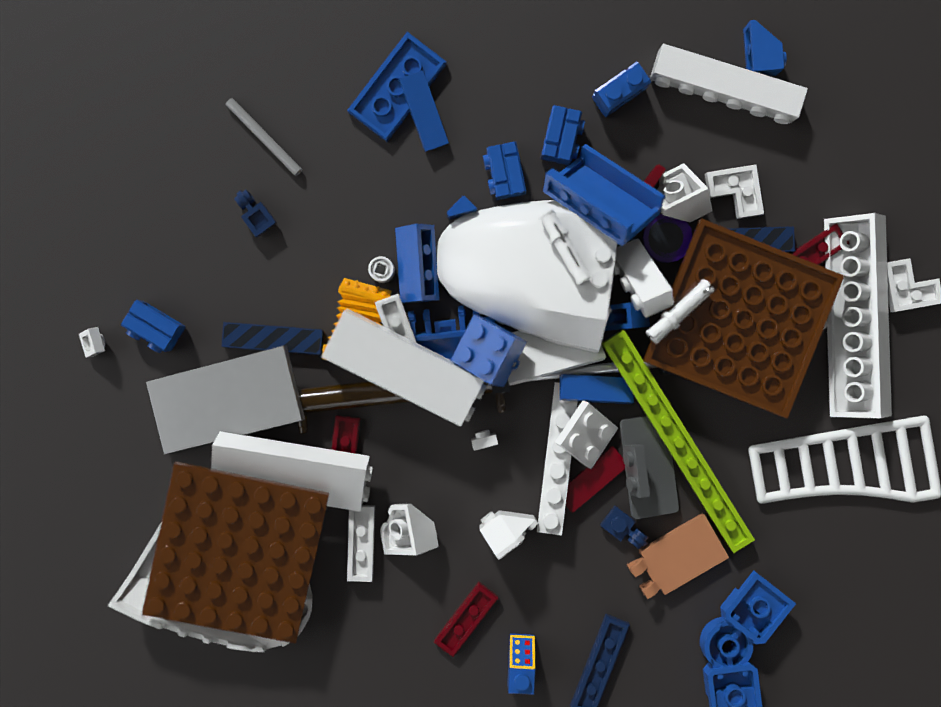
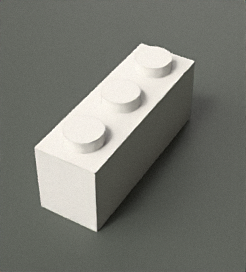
[613,238,674,318]

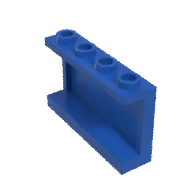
[543,144,665,246]

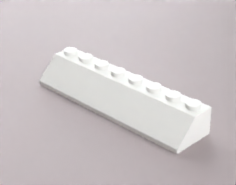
[824,213,892,418]

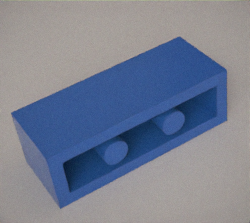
[395,224,439,303]

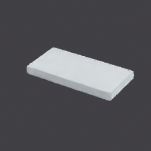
[508,331,606,386]

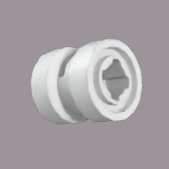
[368,256,395,283]

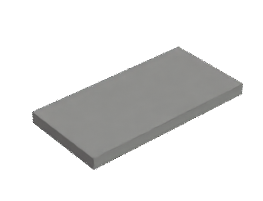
[146,346,305,454]

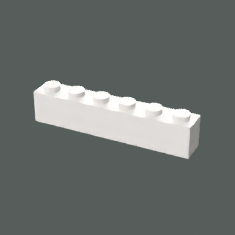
[650,44,808,124]

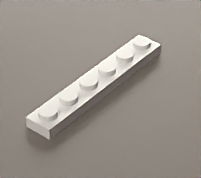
[537,382,578,535]

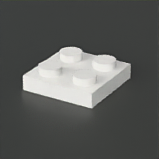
[555,401,618,469]

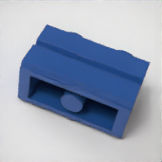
[592,62,651,117]
[540,105,585,165]
[483,141,526,200]
[121,300,186,353]

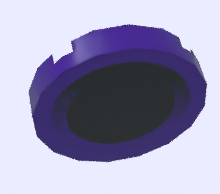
[642,214,693,263]

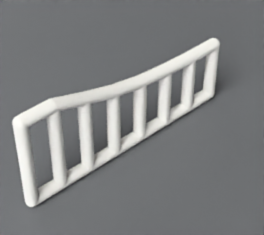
[748,416,941,504]

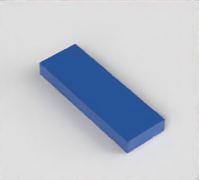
[399,70,449,152]
[559,374,634,404]

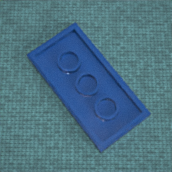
[347,32,447,142]

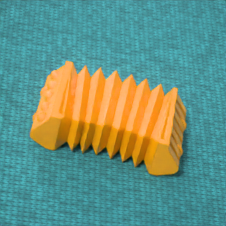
[322,278,392,360]

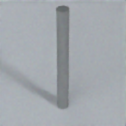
[226,98,302,176]

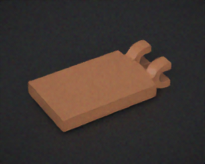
[627,513,729,599]

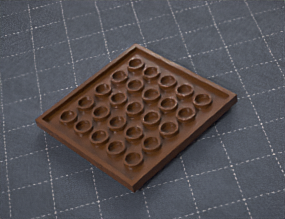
[643,219,844,418]
[141,462,329,644]

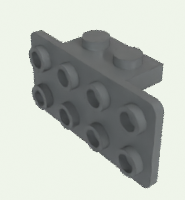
[620,416,679,519]

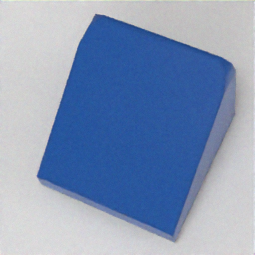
[447,196,477,220]

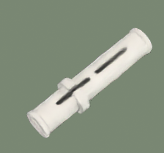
[539,209,592,285]
[646,279,714,344]

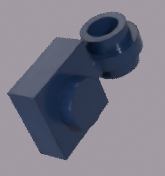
[234,189,277,237]
[600,505,649,549]

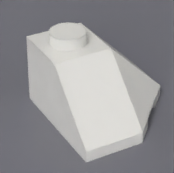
[657,164,712,222]
[380,504,439,555]
[479,511,538,559]

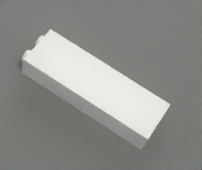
[321,308,486,426]
[211,432,373,512]

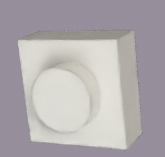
[79,327,105,358]
[471,430,498,451]

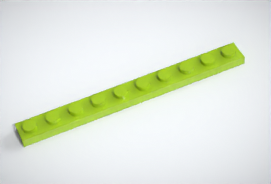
[601,329,755,553]

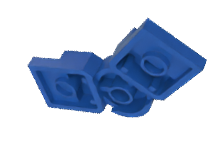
[700,570,796,707]

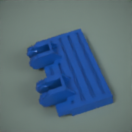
[408,306,495,360]

